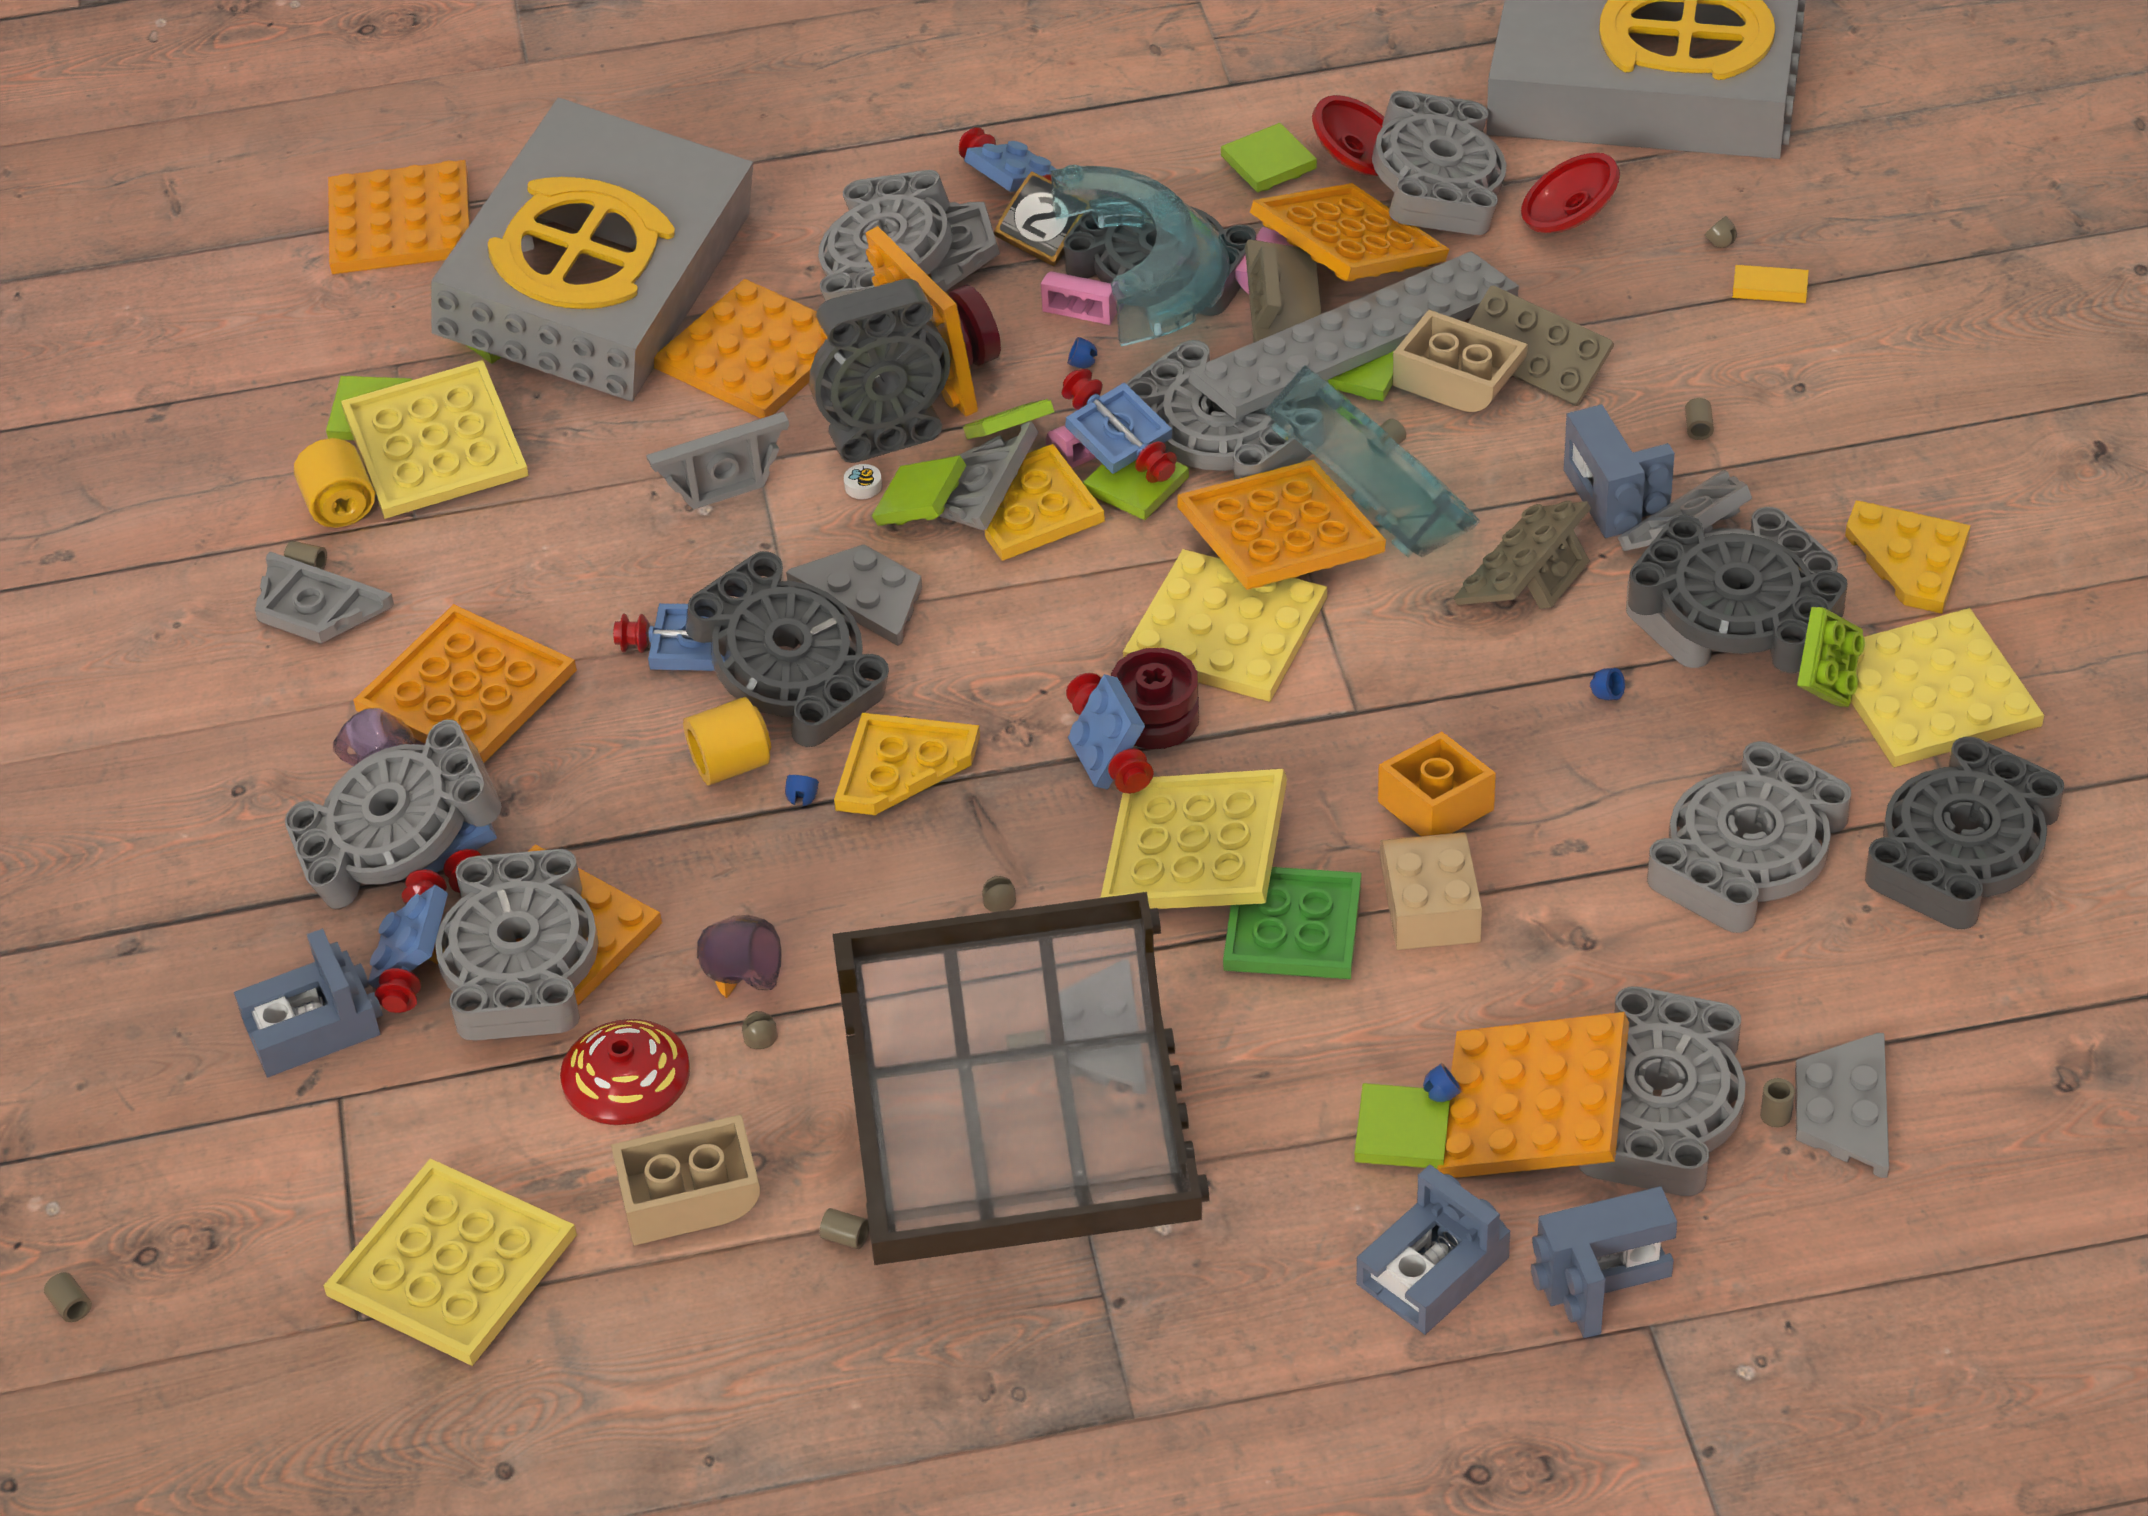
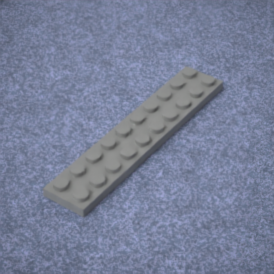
[1189,251,1519,419]

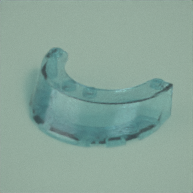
[1051,165,1230,347]
[1264,365,1480,557]

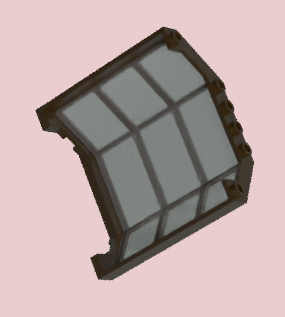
[833,892,1210,1265]

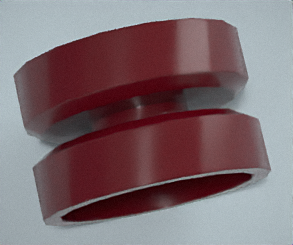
[947,284,1001,370]
[1111,648,1199,749]

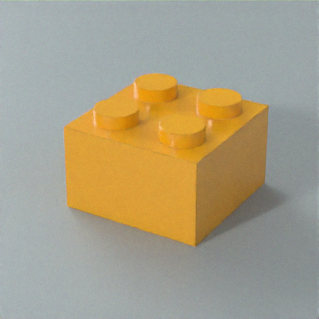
[1378,731,1496,836]

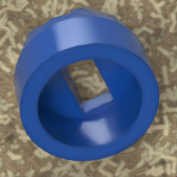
[1067,337,1097,369]
[1590,668,1625,700]
[785,775,819,806]
[1423,1063,1462,1102]

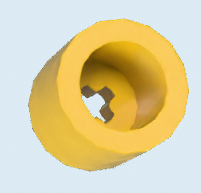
[294,438,375,528]
[683,697,771,786]

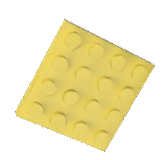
[341,360,529,519]
[1123,549,1327,702]
[1851,608,2044,768]
[1100,769,1287,909]
[323,1158,577,1366]

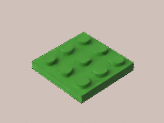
[1223,867,1362,979]

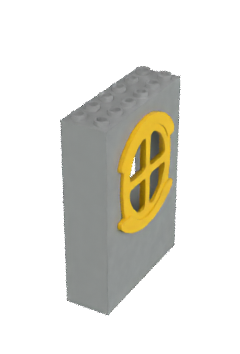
[1487,0,1806,159]
[431,97,753,402]

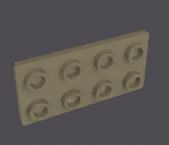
[1245,239,1321,343]
[1469,285,1614,406]
[1454,501,1591,609]

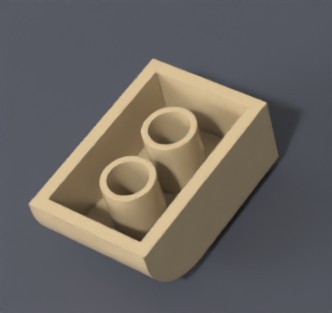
[1393,310,1528,412]
[1380,832,1482,950]
[611,1115,760,1246]

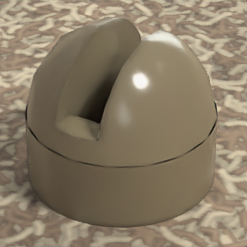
[1705,216,1737,248]
[982,876,1016,912]
[742,1011,777,1049]

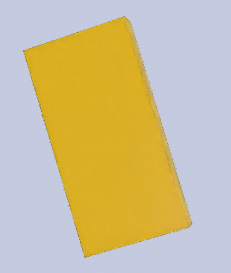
[1732,265,1809,303]

